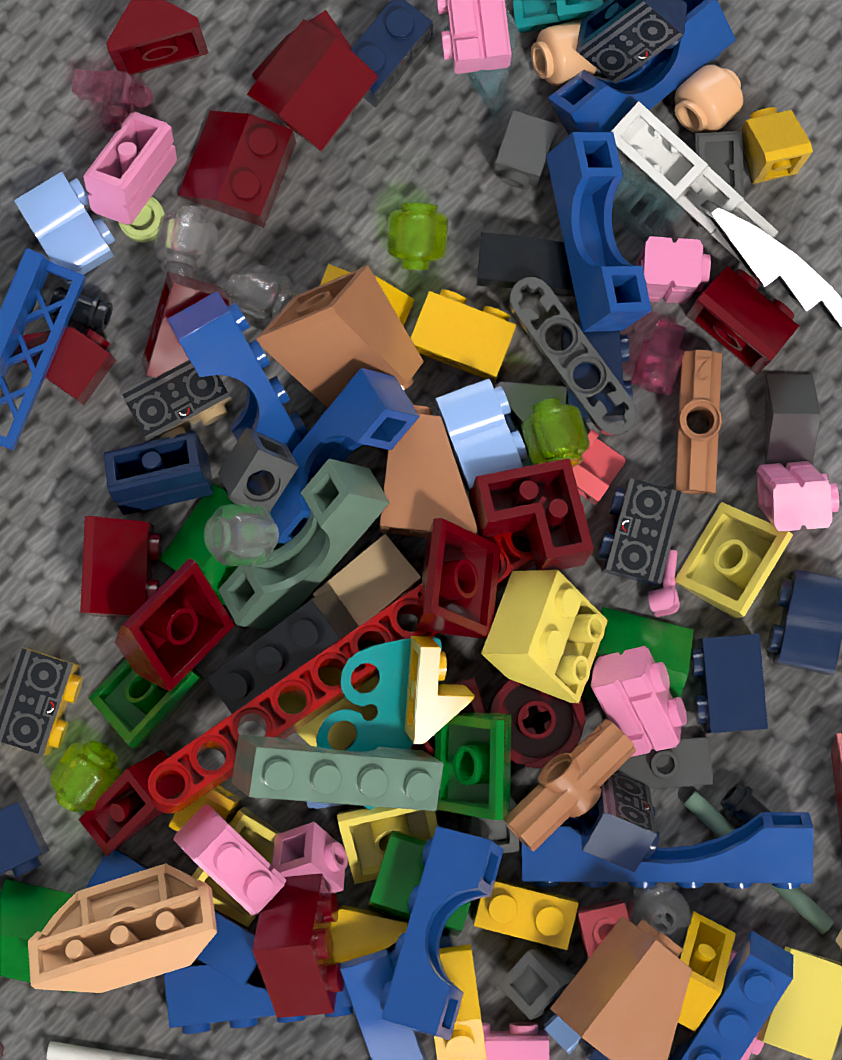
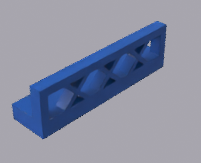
[0,248,87,451]

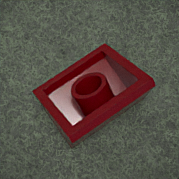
[106,0,209,78]
[247,19,379,152]
[416,518,501,639]

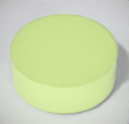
[119,197,166,242]

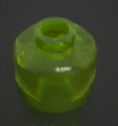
[387,202,448,270]
[521,398,590,467]
[50,740,121,812]

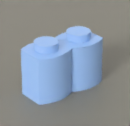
[14,172,116,284]
[434,379,528,491]

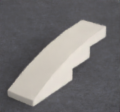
[611,101,779,263]

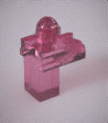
[72,69,154,133]
[631,319,686,395]

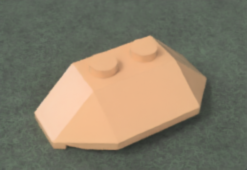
[28,863,217,993]

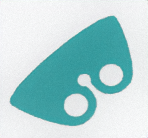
[316,638,442,810]

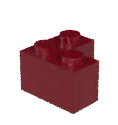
[469,458,594,570]
[253,873,344,1018]

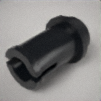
[50,287,113,331]
[720,783,771,825]

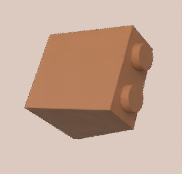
[256,265,424,408]
[380,405,477,538]
[550,916,692,1060]

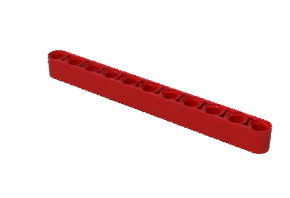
[148,504,584,814]

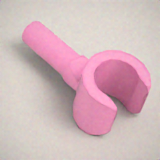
[648,550,680,617]

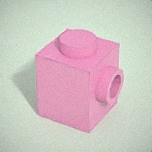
[272,822,348,893]

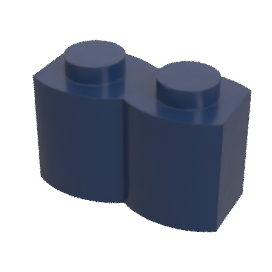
[767,569,842,675]

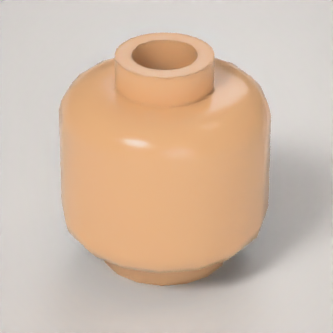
[531,20,597,87]
[674,65,743,133]

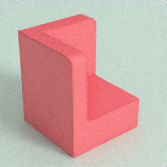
[570,429,626,505]

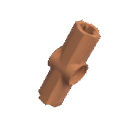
[674,350,722,495]
[503,719,636,852]

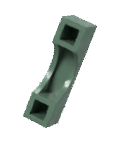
[218,459,390,630]
[232,734,444,811]

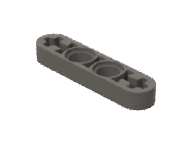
[509,277,637,436]

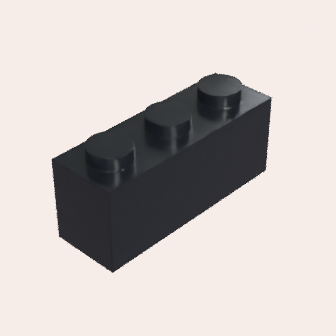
[207,589,359,714]

